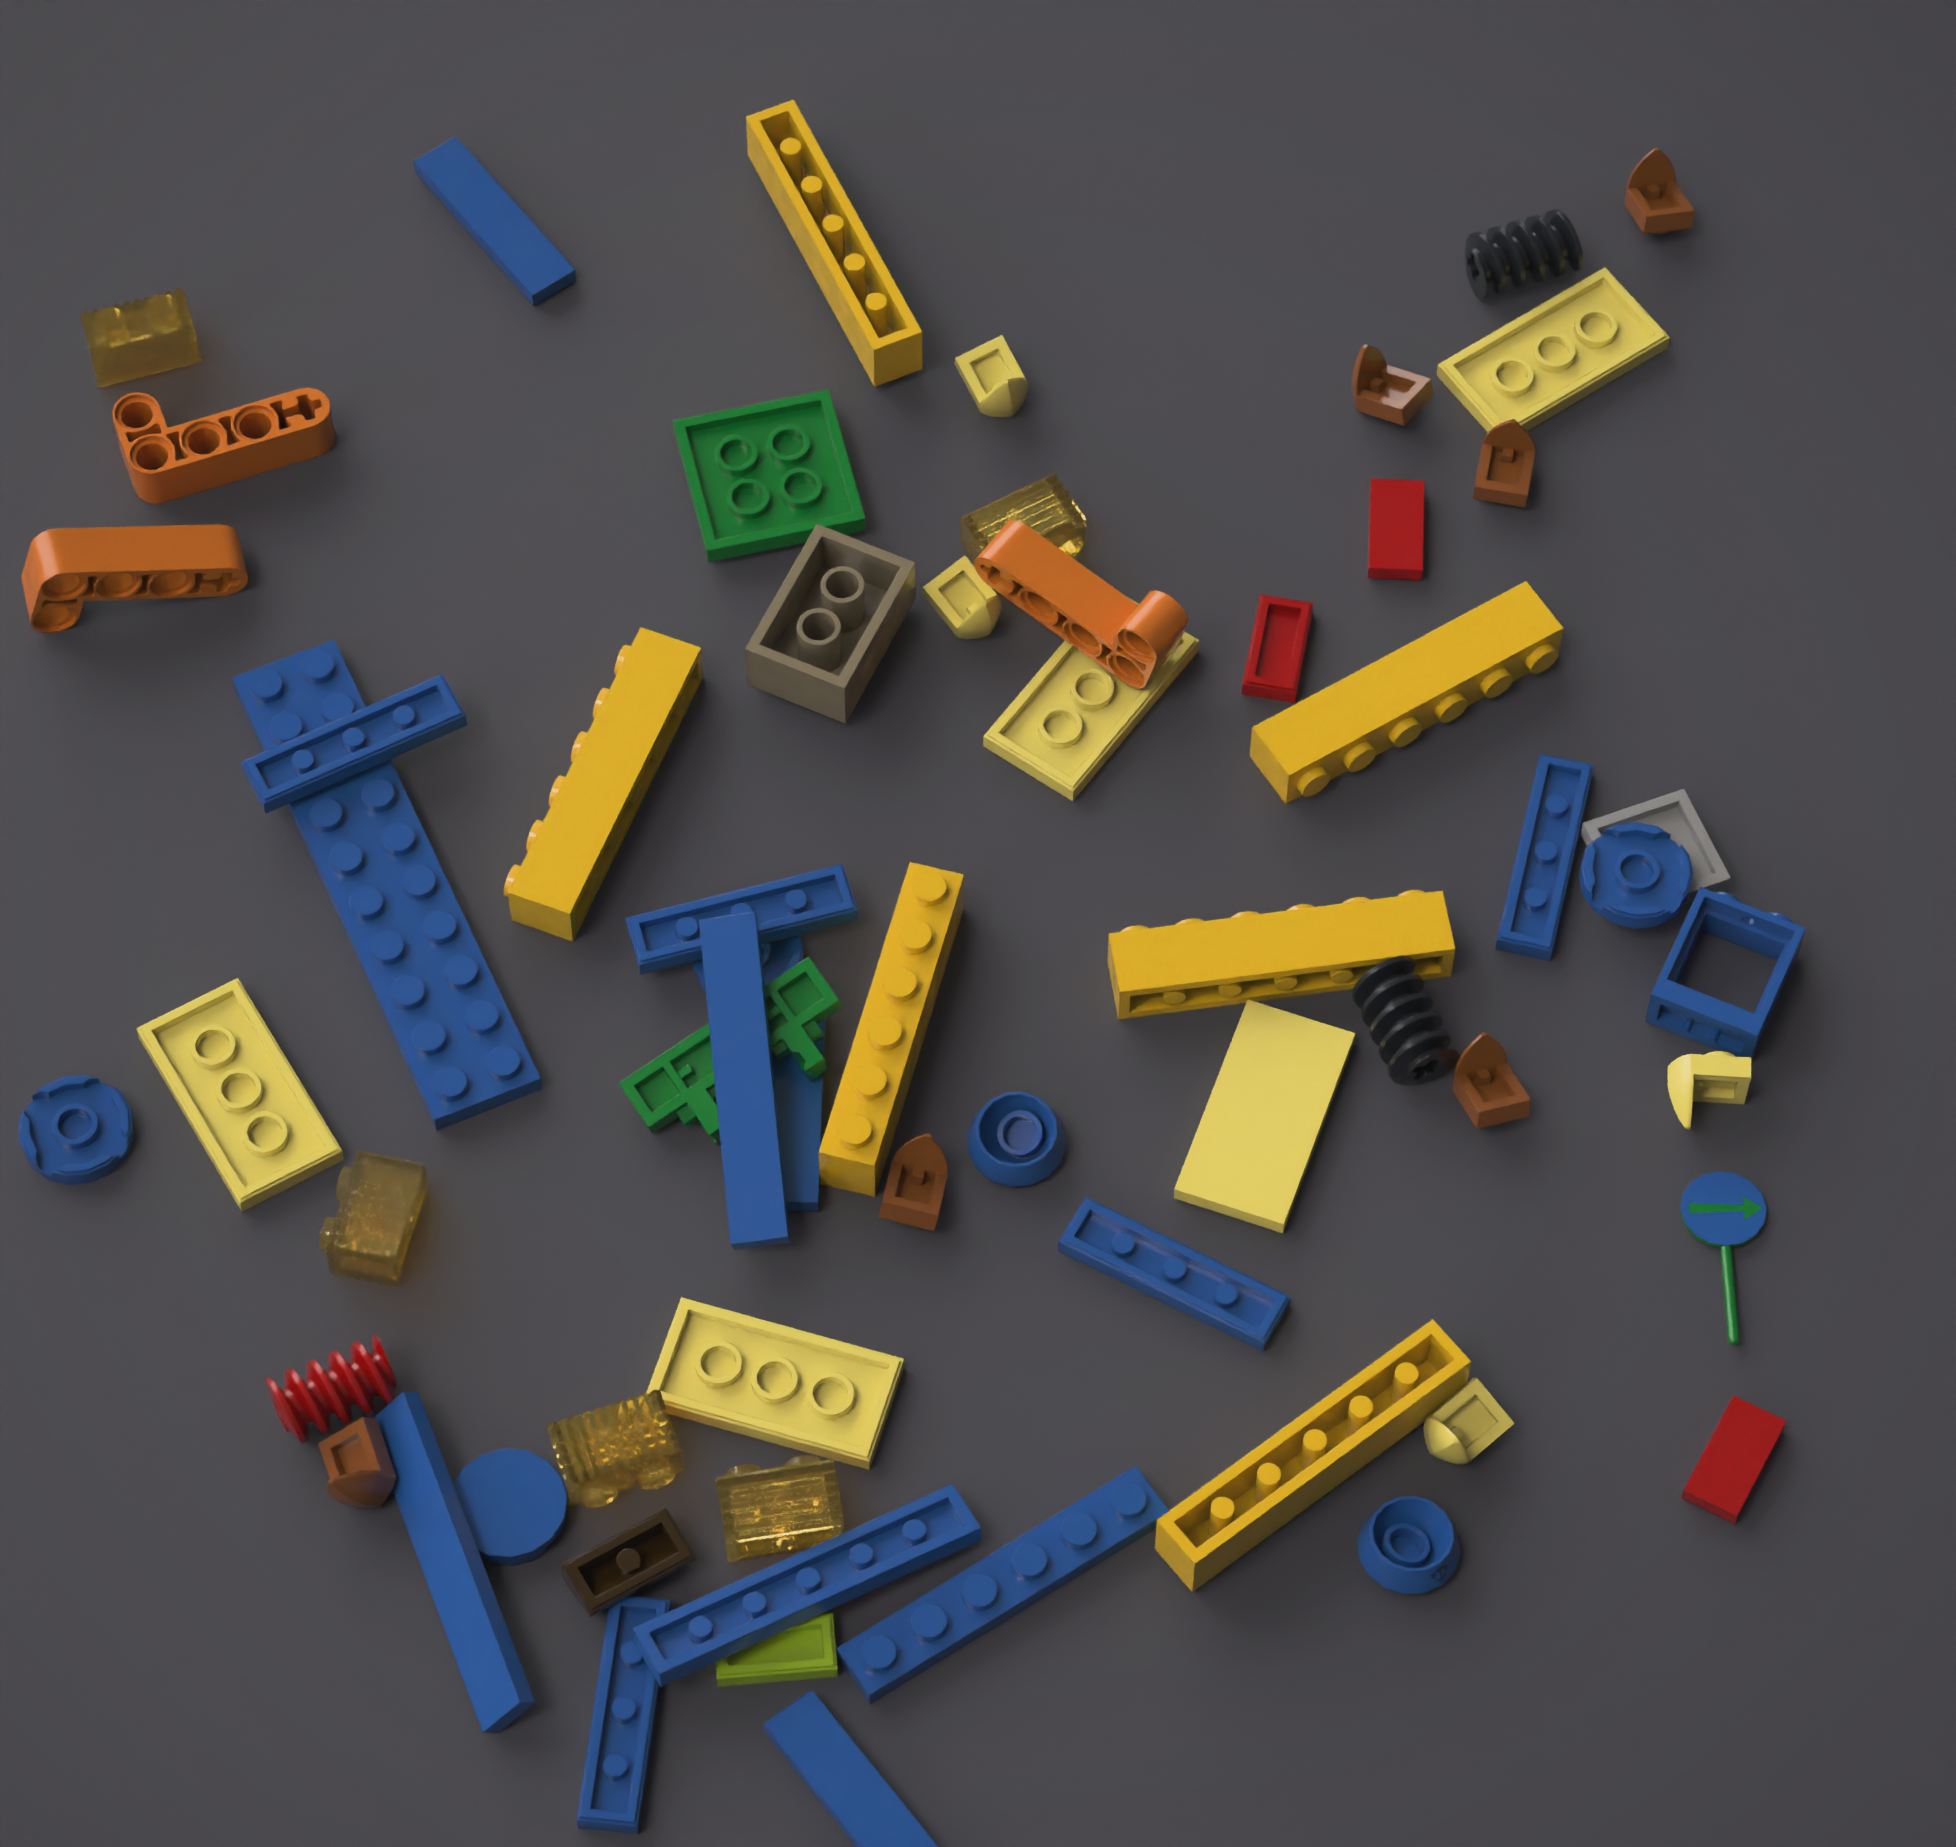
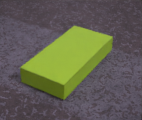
[716,1613,838,1687]

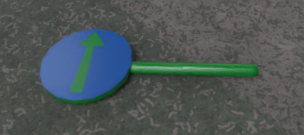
[1680,1171,1767,1345]

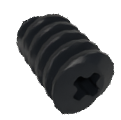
[1465,209,1583,299]
[1352,956,1460,1085]

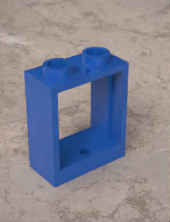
[1645,887,1806,1061]

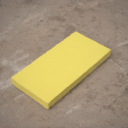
[1436,267,1670,432]
[983,598,1199,801]
[136,978,344,1212]
[1174,999,1355,1233]
[644,1297,904,1470]

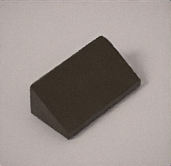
[561,1508,696,1617]

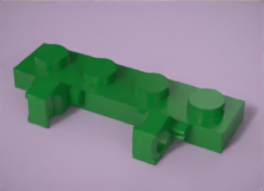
[619,956,843,1145]

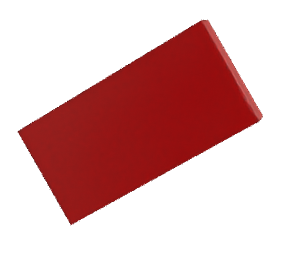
[1367,478,1424,581]
[1241,594,1314,703]
[1681,1395,1787,1524]

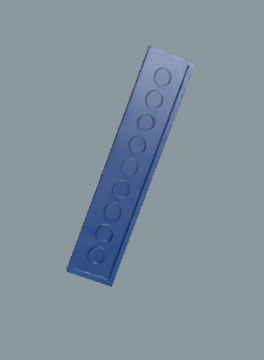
[232,640,542,1131]

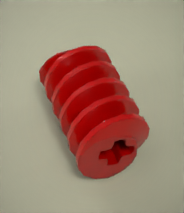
[265,1334,397,1444]

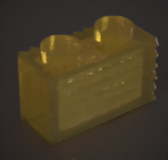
[80,288,202,388]
[960,473,1086,589]
[319,1150,429,1287]
[547,1390,683,1508]
[715,1455,845,1563]

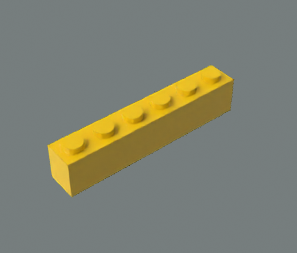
[746,100,923,387]
[1250,581,1563,804]
[504,627,703,942]
[818,862,964,1197]
[1107,890,1455,1020]
[1155,1319,1471,1592]

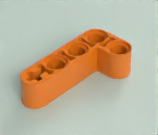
[112,387,336,504]
[974,520,1188,688]
[21,524,248,633]

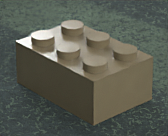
[745,524,916,724]

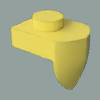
[955,335,1028,417]
[921,555,1002,639]
[1668,1051,1751,1129]
[1423,1378,1515,1464]

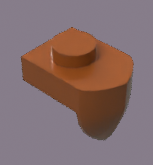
[1624,147,1695,234]
[1352,345,1434,426]
[1473,419,1536,508]
[1452,1032,1531,1129]
[878,1133,948,1231]
[318,1417,396,1508]

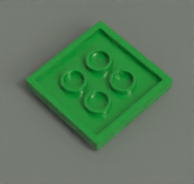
[672,389,866,562]

